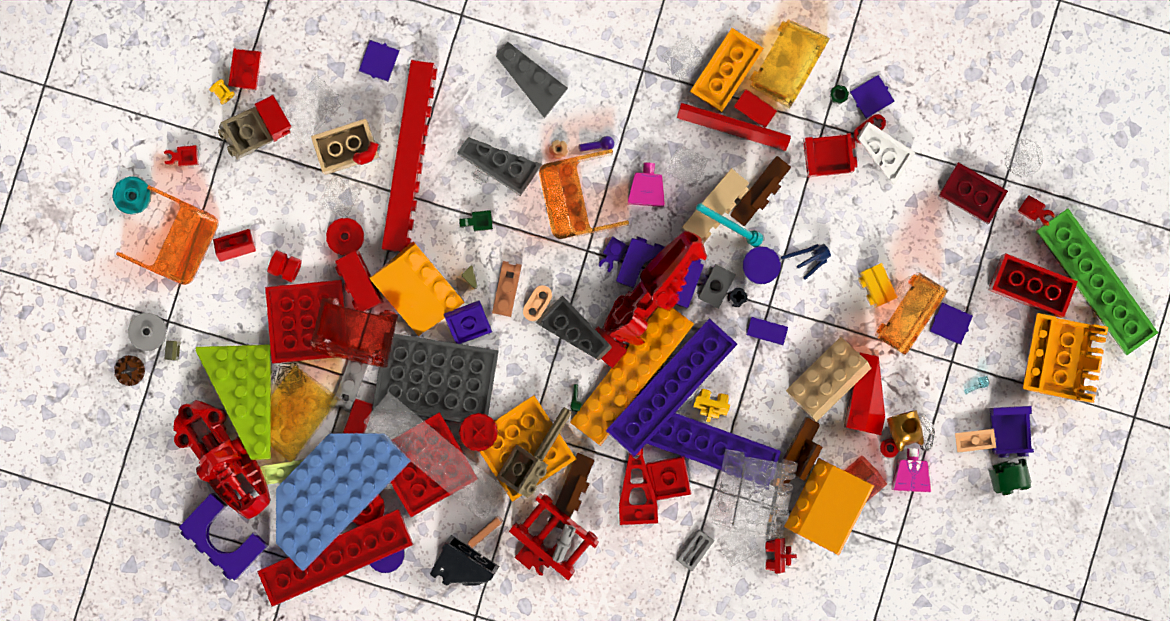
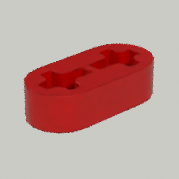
[853,114,886,144]

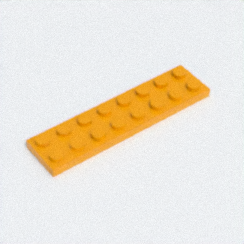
[570,306,694,446]

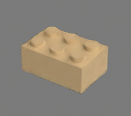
[311,119,380,175]

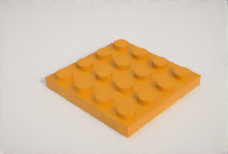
[479,395,576,502]

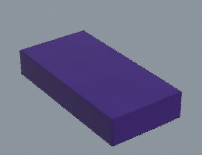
[746,317,788,345]

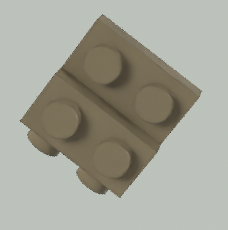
[218,107,273,160]
[496,444,548,498]

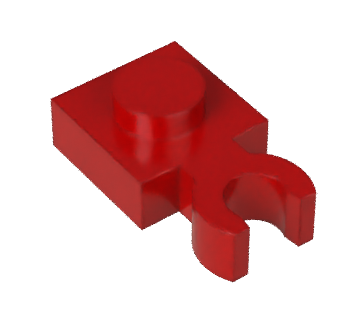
[164,145,199,167]
[1018,195,1055,226]
[515,545,550,576]

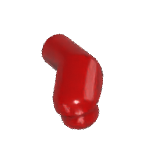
[353,141,379,165]

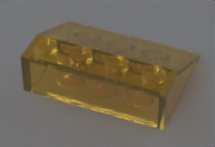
[271,365,341,462]

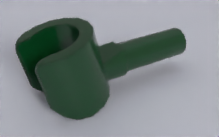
[570,384,582,412]

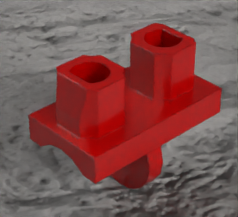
[765,538,797,574]

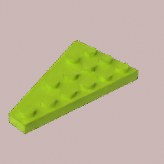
[195,344,271,460]

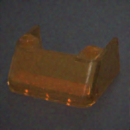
[875,272,948,355]

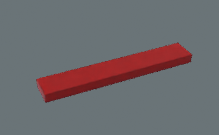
[677,103,791,151]

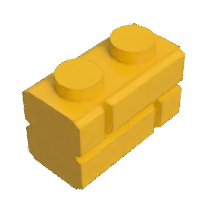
[858,263,898,308]

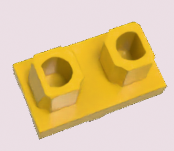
[693,389,730,422]

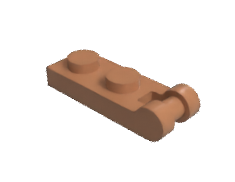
[492,261,522,317]

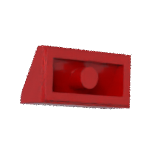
[213,229,256,262]

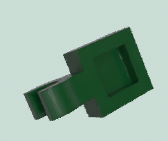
[459,210,493,232]

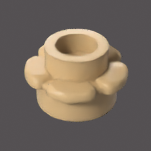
[549,140,568,159]

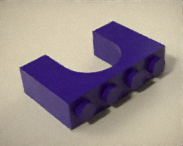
[616,236,704,309]
[178,493,269,581]

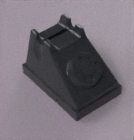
[430,535,500,586]

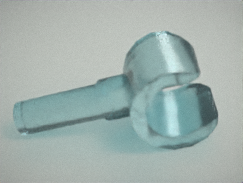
[964,376,989,394]

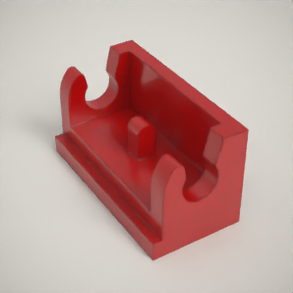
[734,89,778,128]
[254,95,292,142]

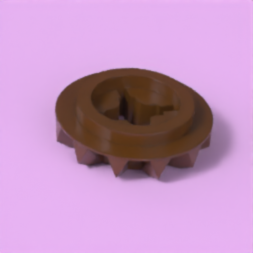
[114,355,145,386]

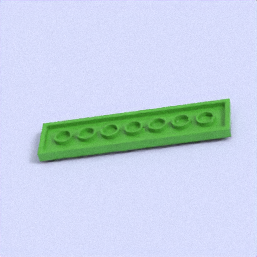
[1036,208,1158,355]

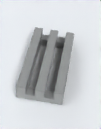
[677,529,715,571]

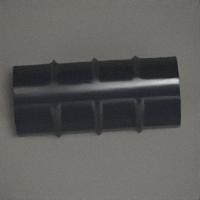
[727,288,748,307]

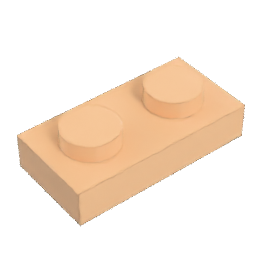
[955,429,996,453]

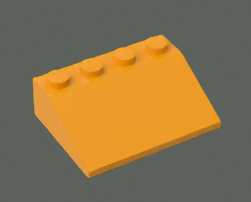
[369,241,465,336]
[784,458,874,555]

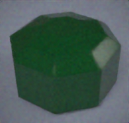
[829,85,849,104]

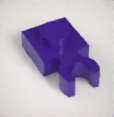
[599,237,629,272]

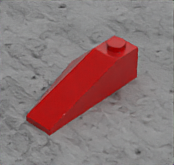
[843,352,885,435]

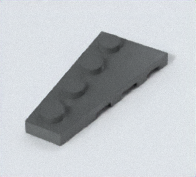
[496,42,568,119]
[457,137,542,196]
[535,296,612,361]

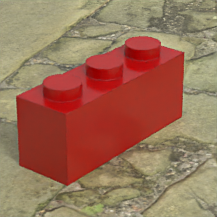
[335,251,384,313]

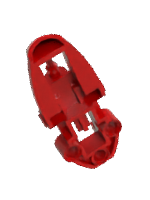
[603,231,707,346]
[173,400,271,519]

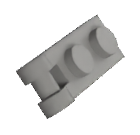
[332,356,369,413]

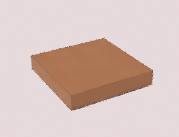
[468,516,503,548]

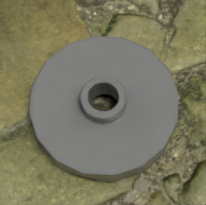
[128,313,167,351]

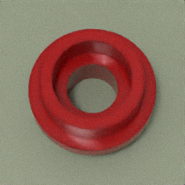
[880,439,899,458]

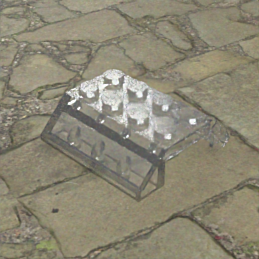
[711,449,798,539]

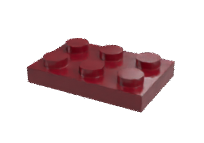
[938,162,1008,224]

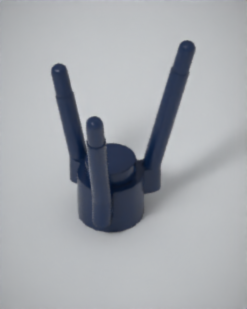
[781,244,831,280]

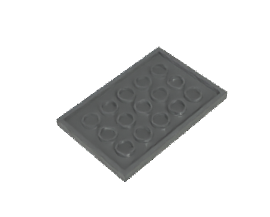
[372,332,499,422]

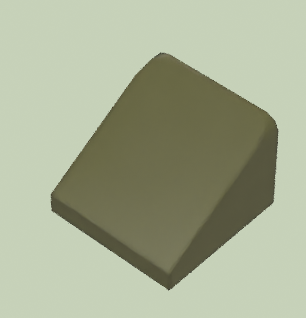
[462,265,478,289]
[164,340,181,361]

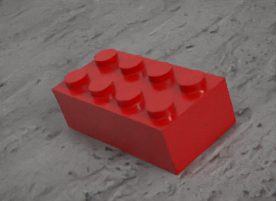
[988,253,1078,318]

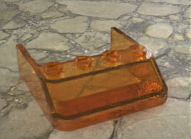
[539,149,629,239]
[116,185,219,285]

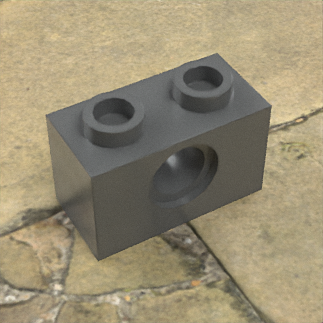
[696,264,736,309]

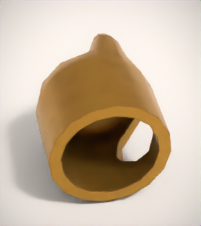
[887,410,924,452]

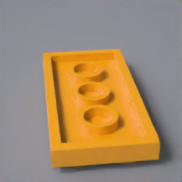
[690,28,764,113]

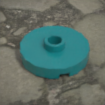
[112,176,152,215]

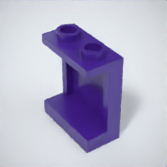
[989,406,1034,458]

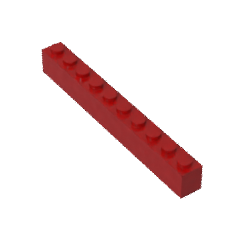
[382,60,438,253]

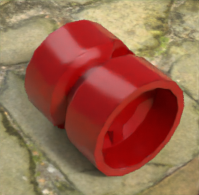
[267,250,302,283]

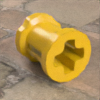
[209,79,235,105]

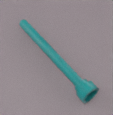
[696,203,763,247]

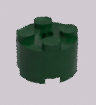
[988,459,1032,496]

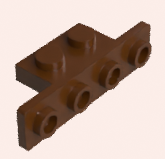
[730,156,791,226]
[770,417,823,492]
[548,453,594,530]

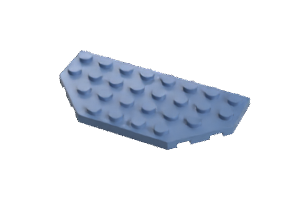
[276,433,411,571]

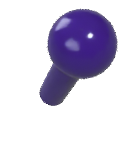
[579,136,615,152]

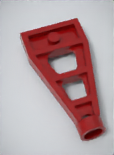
[619,448,658,525]

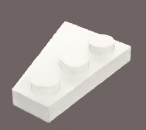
[857,122,915,185]

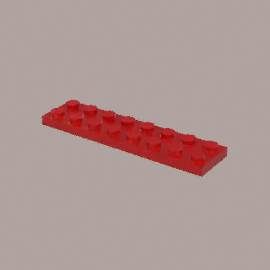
[257,509,414,607]

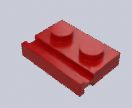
[228,48,262,90]

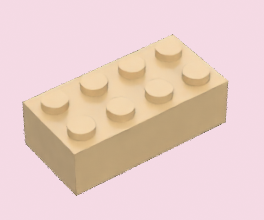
[680,168,749,244]
[786,337,871,422]

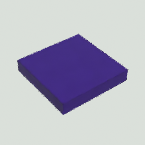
[444,300,492,344]

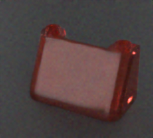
[311,297,398,368]

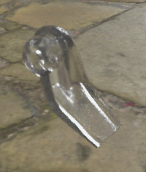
[919,413,935,451]

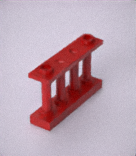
[509,493,599,580]

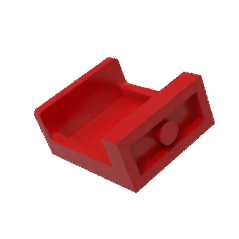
[803,133,857,178]

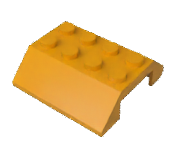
[1022,313,1108,403]

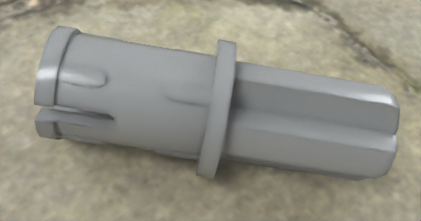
[552,524,576,563]

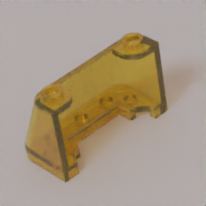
[749,19,830,109]

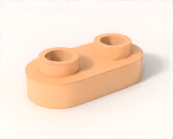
[523,285,552,321]

